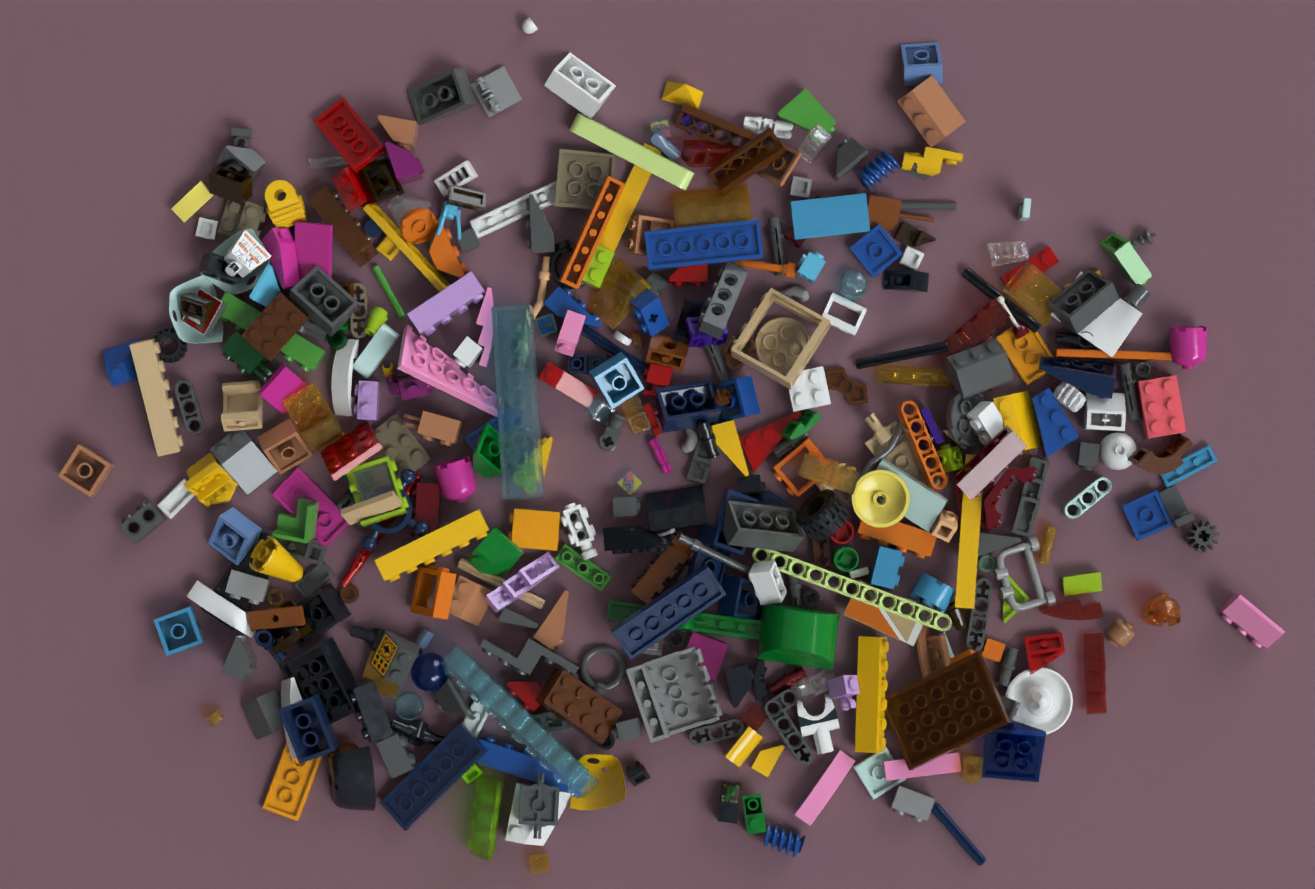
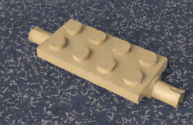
[864,413,940,486]

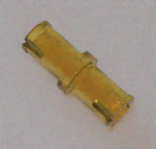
[1037,525,1058,565]

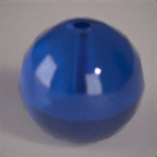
[410,652,450,692]

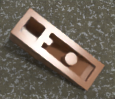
[533,589,569,650]

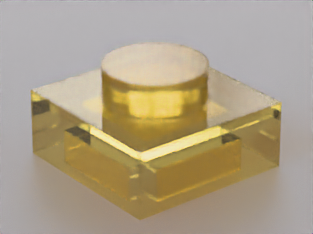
[529,852,551,874]

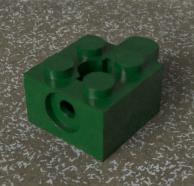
[221,331,274,383]

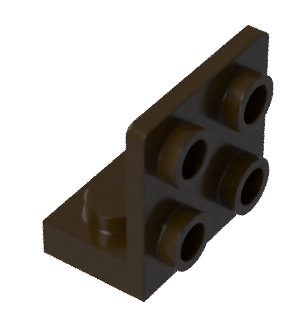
[271,599,313,655]

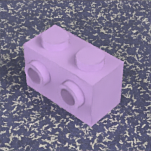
[354,381,380,421]

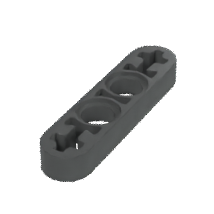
[966,578,992,652]

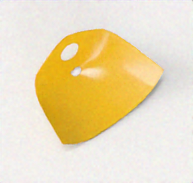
[570,754,626,810]

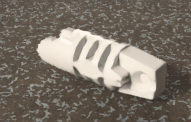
[743,116,793,139]

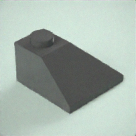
[834,138,868,182]
[211,145,267,182]
[434,679,476,720]

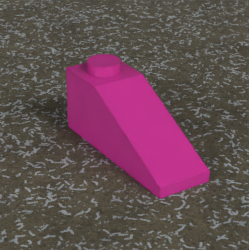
[261,227,300,289]

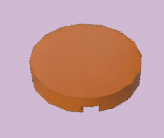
[400,207,438,244]

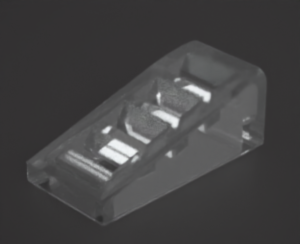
[796,125,831,164]
[987,241,1029,266]

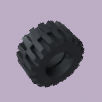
[796,489,849,541]

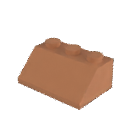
[897,75,966,147]

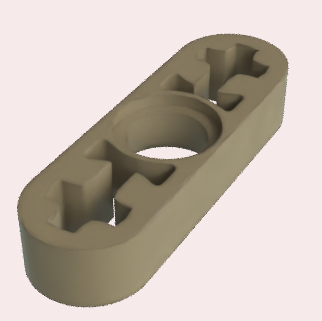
[350,283,368,339]

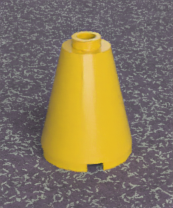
[249,536,303,583]

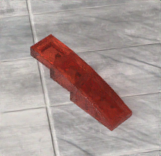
[1084,633,1107,714]

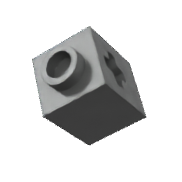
[1076,442,1100,471]
[613,496,640,517]

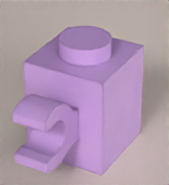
[827,675,860,711]

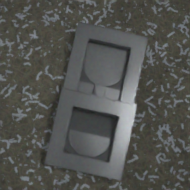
[686,441,713,486]

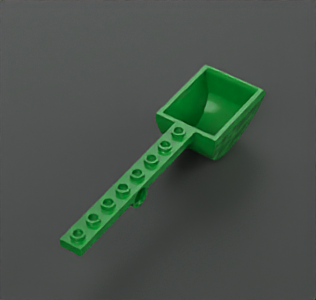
[607,600,840,670]

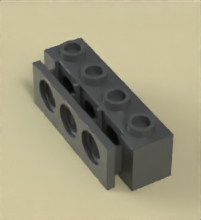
[698,262,749,339]

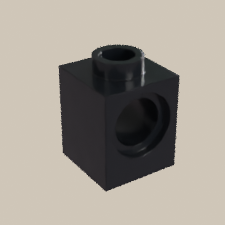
[737,475,766,502]

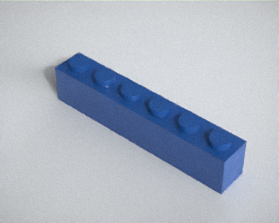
[476,736,590,797]

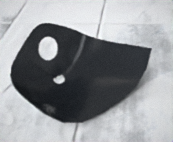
[327,746,376,811]

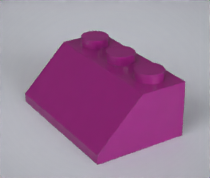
[385,142,425,186]

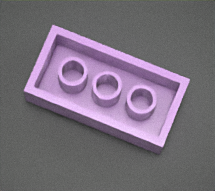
[407,271,486,336]

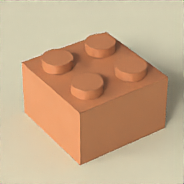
[58,444,115,497]

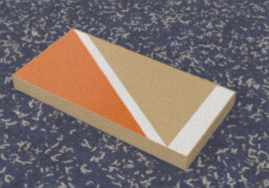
[843,580,929,647]

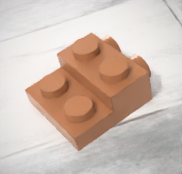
[627,215,675,256]

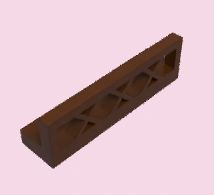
[674,104,755,151]
[707,127,786,195]

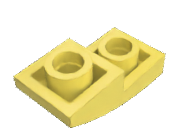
[171,181,214,223]

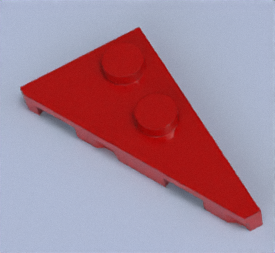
[739,411,801,472]

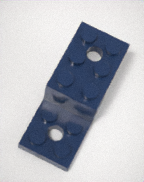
[687,488,759,587]

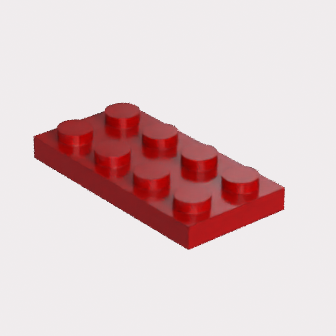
[313,97,386,173]

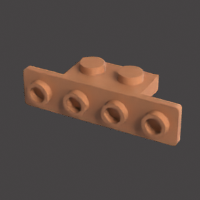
[916,618,951,679]

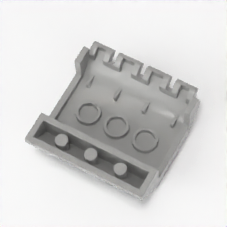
[626,646,723,743]

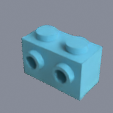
[796,251,826,284]

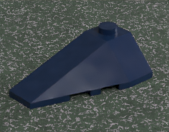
[1039,357,1118,399]

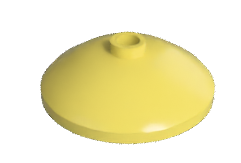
[852,470,910,528]

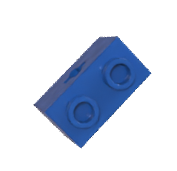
[630,289,670,337]

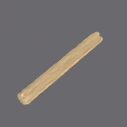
[457,558,545,609]

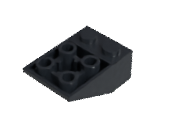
[603,525,674,554]

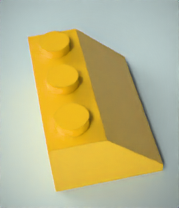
[991,391,1041,450]

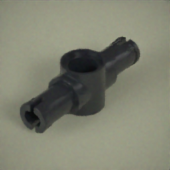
[1055,331,1099,350]
[350,625,385,648]
[390,717,445,746]

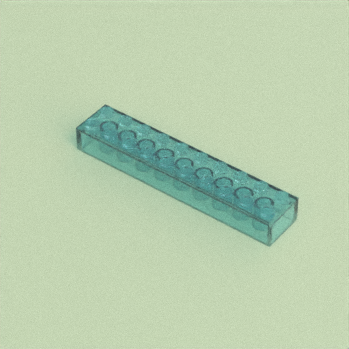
[492,304,545,501]
[441,646,600,798]

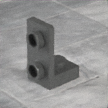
[1159,485,1195,528]

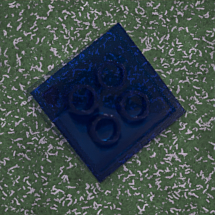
[981,721,1046,782]

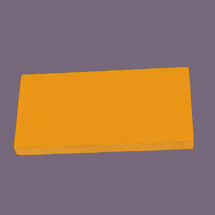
[262,742,323,821]

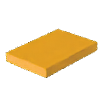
[995,322,1054,386]

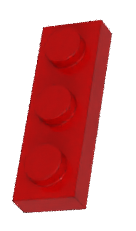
[1000,246,1059,293]

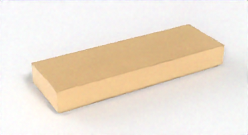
[341,490,402,525]

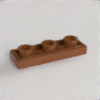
[247,605,306,631]

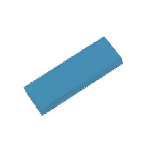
[1159,445,1218,488]

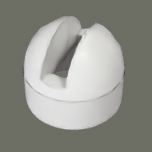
[522,17,538,34]

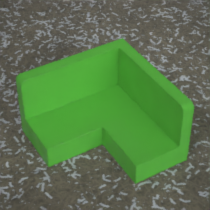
[272,498,319,543]

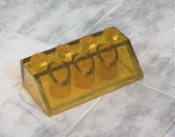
[672,185,752,228]

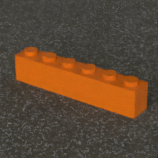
[558,176,625,289]

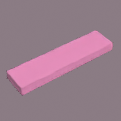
[883,752,962,781]

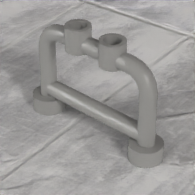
[994,535,1056,611]

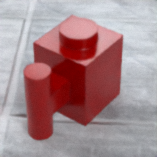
[643,363,673,398]

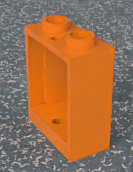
[772,438,833,497]
[410,564,457,620]

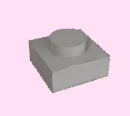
[790,176,812,199]

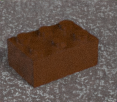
[241,292,310,361]

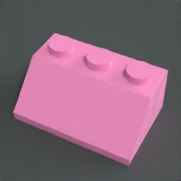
[1219,594,1285,649]

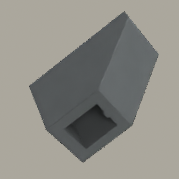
[613,716,643,742]

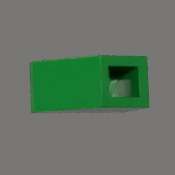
[742,793,766,834]

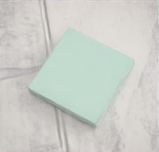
[853,746,906,800]

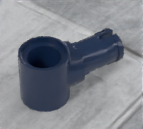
[255,629,287,663]

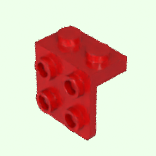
[331,166,375,212]

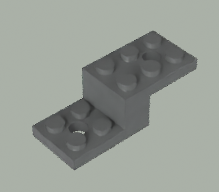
[480,637,580,676]

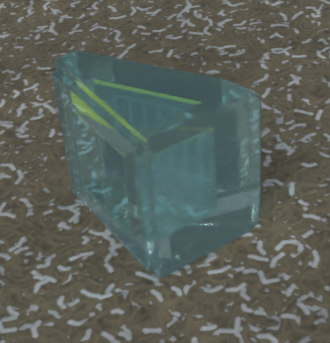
[587,398,616,426]

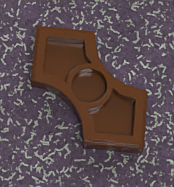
[825,368,869,406]

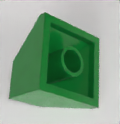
[473,422,513,479]
[466,527,524,577]

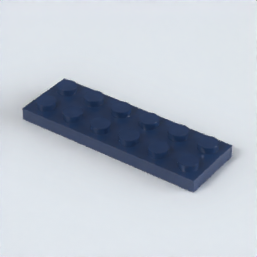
[610,564,727,660]
[380,723,487,831]

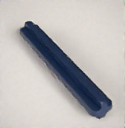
[581,325,647,374]
[931,803,986,866]

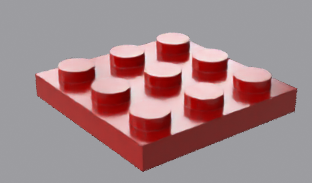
[320,421,383,481]

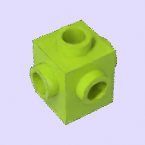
[936,444,964,473]

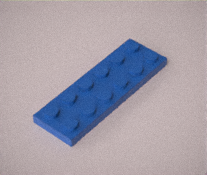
[644,220,763,271]

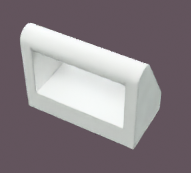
[822,293,867,336]

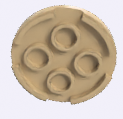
[755,317,811,375]

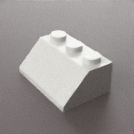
[544,53,616,119]

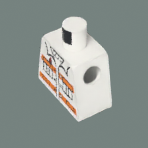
[224,230,271,277]

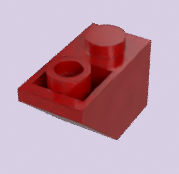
[669,264,708,287]
[507,681,543,712]

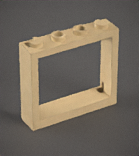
[730,288,830,390]

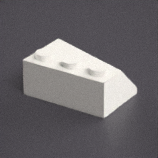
[505,781,571,846]

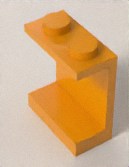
[508,509,561,551]

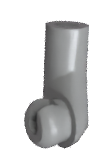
[780,285,809,302]
[681,428,699,453]

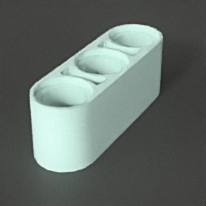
[353,323,400,379]
[1062,477,1112,519]

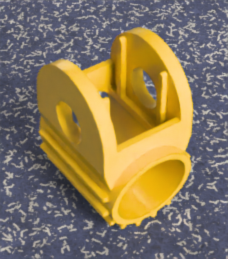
[265,180,307,228]

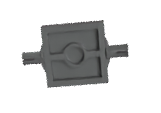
[518,772,560,839]

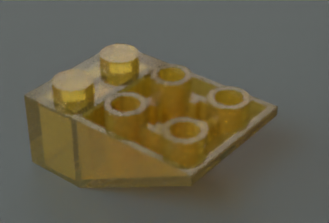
[589,258,652,330]
[281,382,346,454]

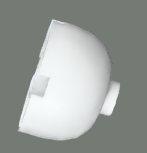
[1099,432,1137,470]

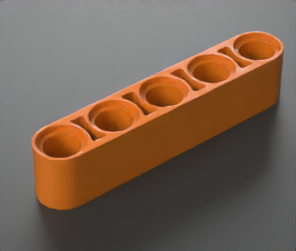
[896,400,947,490]

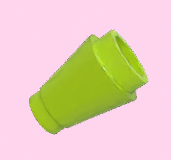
[364,307,388,336]

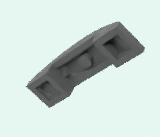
[254,527,327,566]

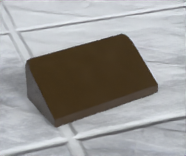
[180,293,215,322]

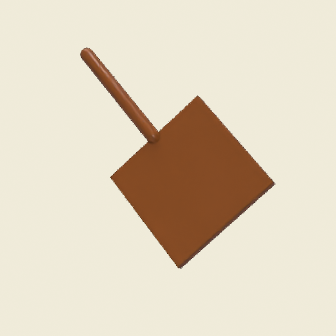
[868,195,935,231]

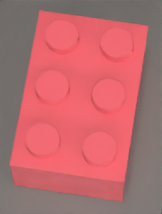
[1135,375,1186,439]

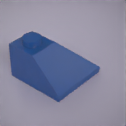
[103,339,140,387]

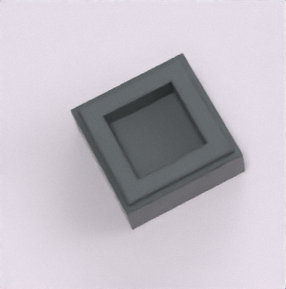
[455,228,481,253]

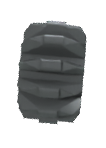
[1186,520,1219,552]

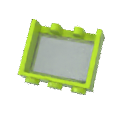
[346,456,409,527]

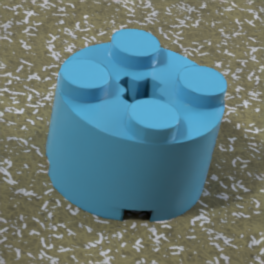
[910,573,956,613]

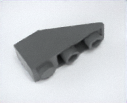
[526,194,555,253]

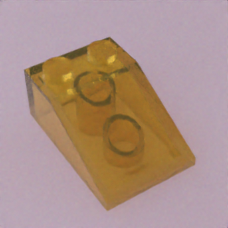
[1002,261,1062,327]

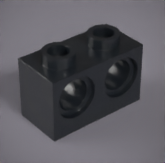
[198,252,242,286]

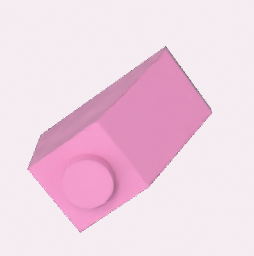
[554,310,586,357]

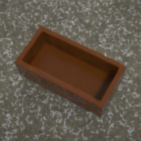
[535,668,623,744]

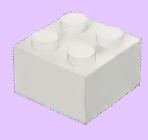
[785,366,831,412]

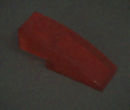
[1040,600,1104,621]

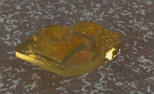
[621,394,652,435]

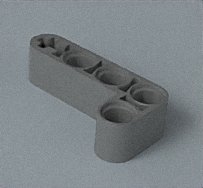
[764,688,813,765]

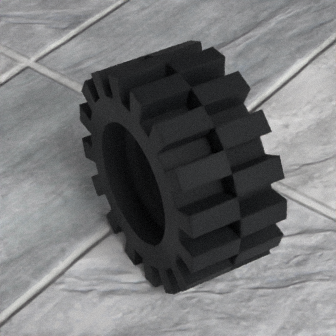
[153,328,188,363]

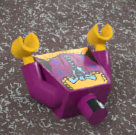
[382,363,436,400]

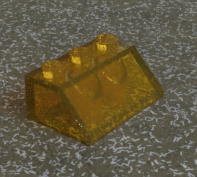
[796,451,860,495]

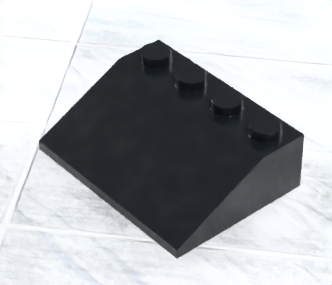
[279,637,357,724]

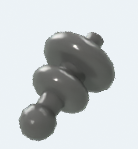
[1131,229,1156,246]

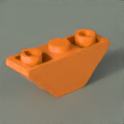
[429,226,468,279]

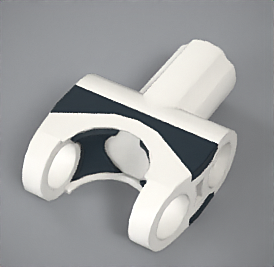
[797,694,840,754]

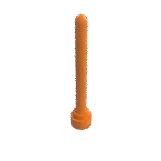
[720,260,797,278]

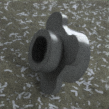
[1133,360,1152,380]

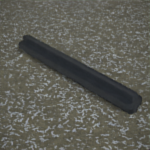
[962,267,1041,333]
[855,341,949,369]

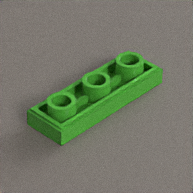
[554,544,612,592]

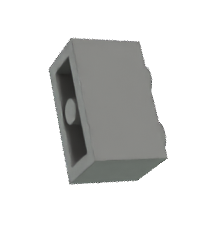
[225,570,271,605]
[890,784,936,822]

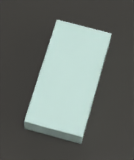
[1018,198,1031,221]

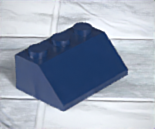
[655,380,721,433]
[278,693,340,764]

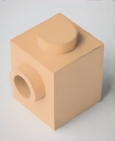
[931,509,958,543]

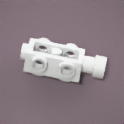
[560,502,598,561]

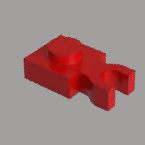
[643,403,662,436]

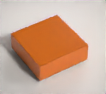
[982,638,1006,662]

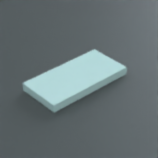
[876,458,948,532]

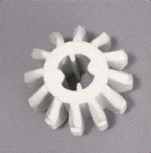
[1053,382,1086,412]

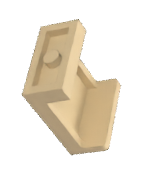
[221,380,263,432]

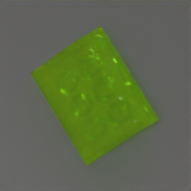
[468,776,504,861]

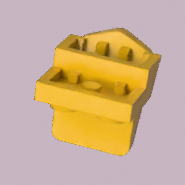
[184,453,238,507]

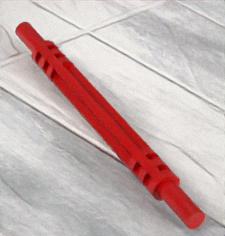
[340,473,422,587]

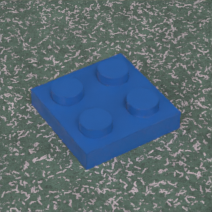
[849,224,903,278]
[1121,490,1173,541]

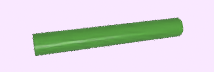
[372,265,406,319]

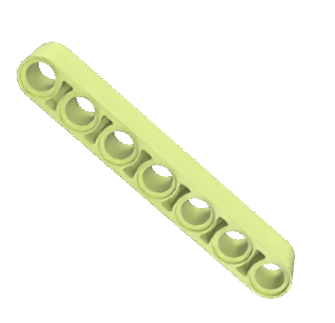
[569,113,694,190]

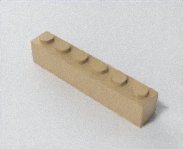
[129,338,184,457]

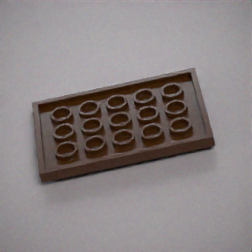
[885,651,1011,770]

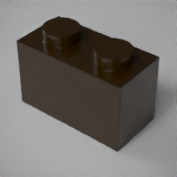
[209,165,252,205]

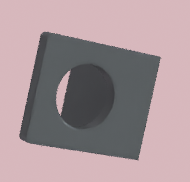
[999,694,1020,721]

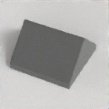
[241,689,284,740]

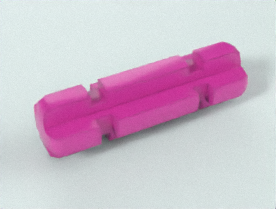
[649,437,672,474]

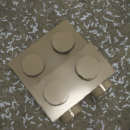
[217,200,268,239]

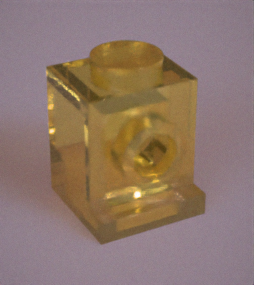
[961,755,983,783]

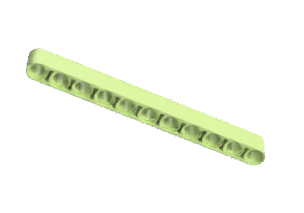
[753,548,952,632]

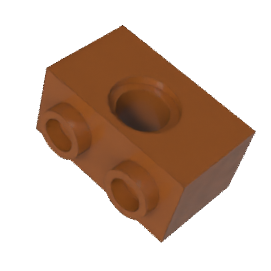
[645,334,689,371]

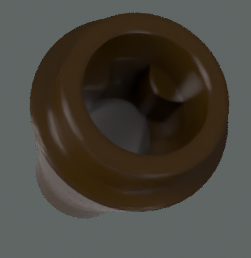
[945,601,968,630]

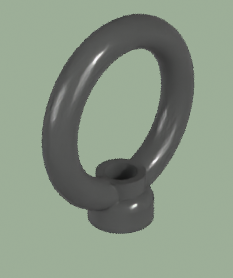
[580,646,626,697]

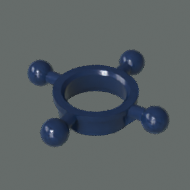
[348,469,429,551]

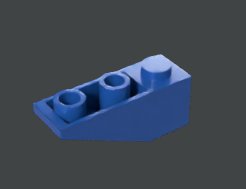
[544,286,602,329]

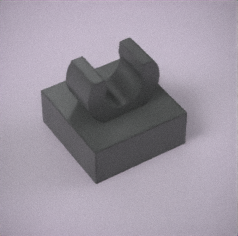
[231,128,253,147]

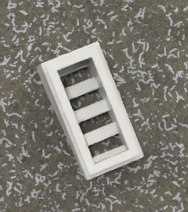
[434,160,478,197]

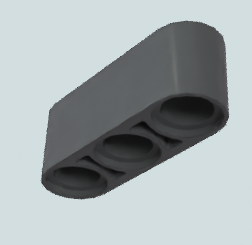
[174,380,205,435]

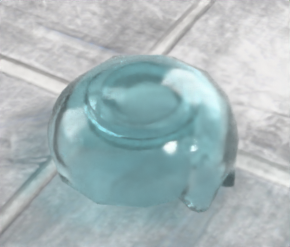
[838,270,868,301]
[394,691,425,721]

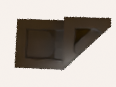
[893,221,936,247]

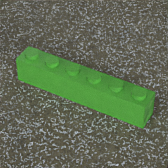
[219,291,326,372]

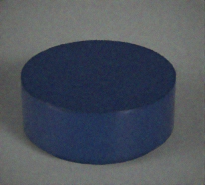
[364,219,383,238]

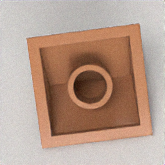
[756,144,802,189]

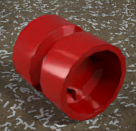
[829,520,854,544]

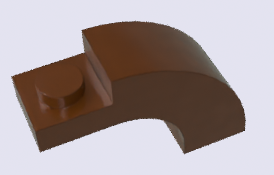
[1128,434,1193,474]

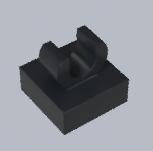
[626,761,651,787]

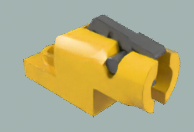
[901,147,963,180]

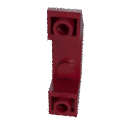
[983,466,1037,530]

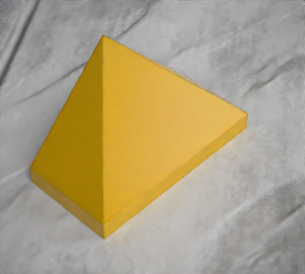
[661,81,703,109]

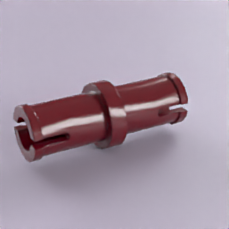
[768,666,807,695]

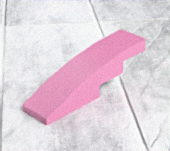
[476,287,495,368]
[794,750,856,827]

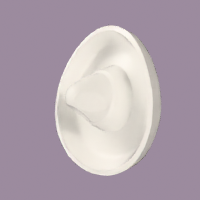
[1005,668,1073,735]

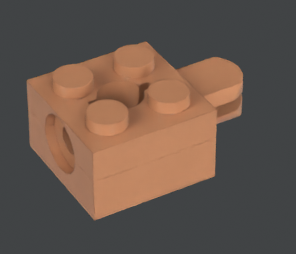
[401,411,463,447]

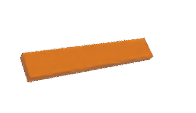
[1054,349,1172,361]

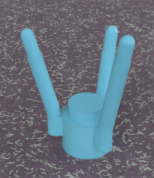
[430,201,461,246]

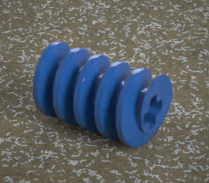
[857,151,900,192]
[763,823,805,858]

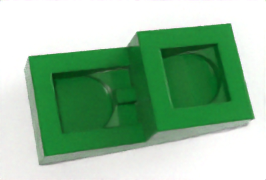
[780,409,822,440]

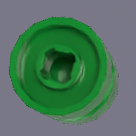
[833,547,859,572]

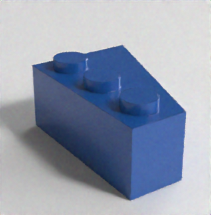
[1030,388,1079,458]

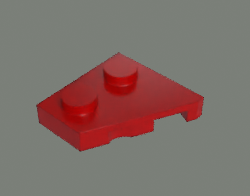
[1023,632,1065,674]

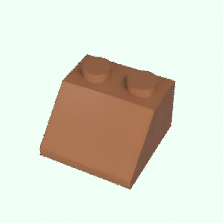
[378,115,419,151]
[257,418,313,475]
[449,575,492,626]

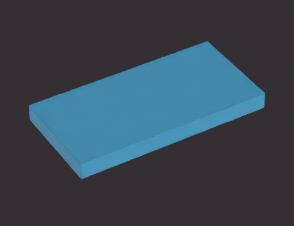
[790,193,870,240]

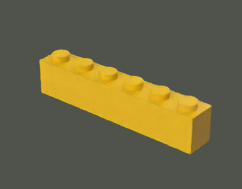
[374,509,490,583]
[855,636,889,753]

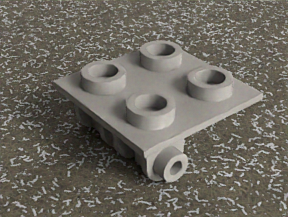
[470,66,522,118]

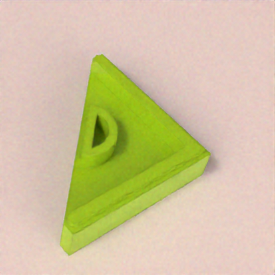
[1002,576,1030,623]

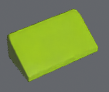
[1061,572,1102,596]

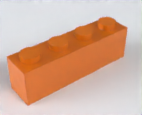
[856,520,937,559]

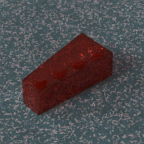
[937,298,1010,363]

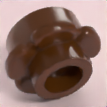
[713,388,731,406]

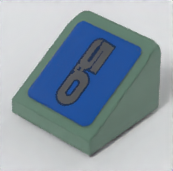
[535,313,559,337]

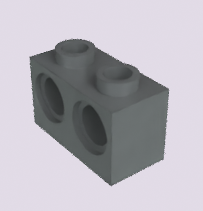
[120,501,167,544]

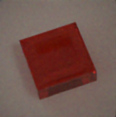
[741,704,768,731]

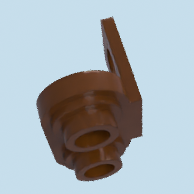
[723,336,755,370]

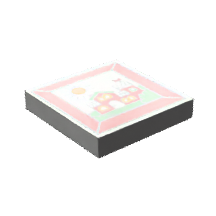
[182,288,227,337]

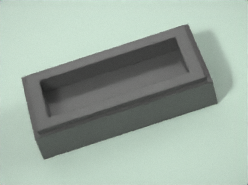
[293,561,335,599]

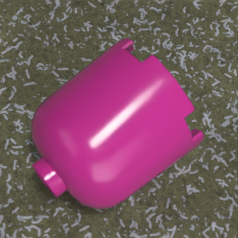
[1169,325,1208,369]
[434,456,477,503]

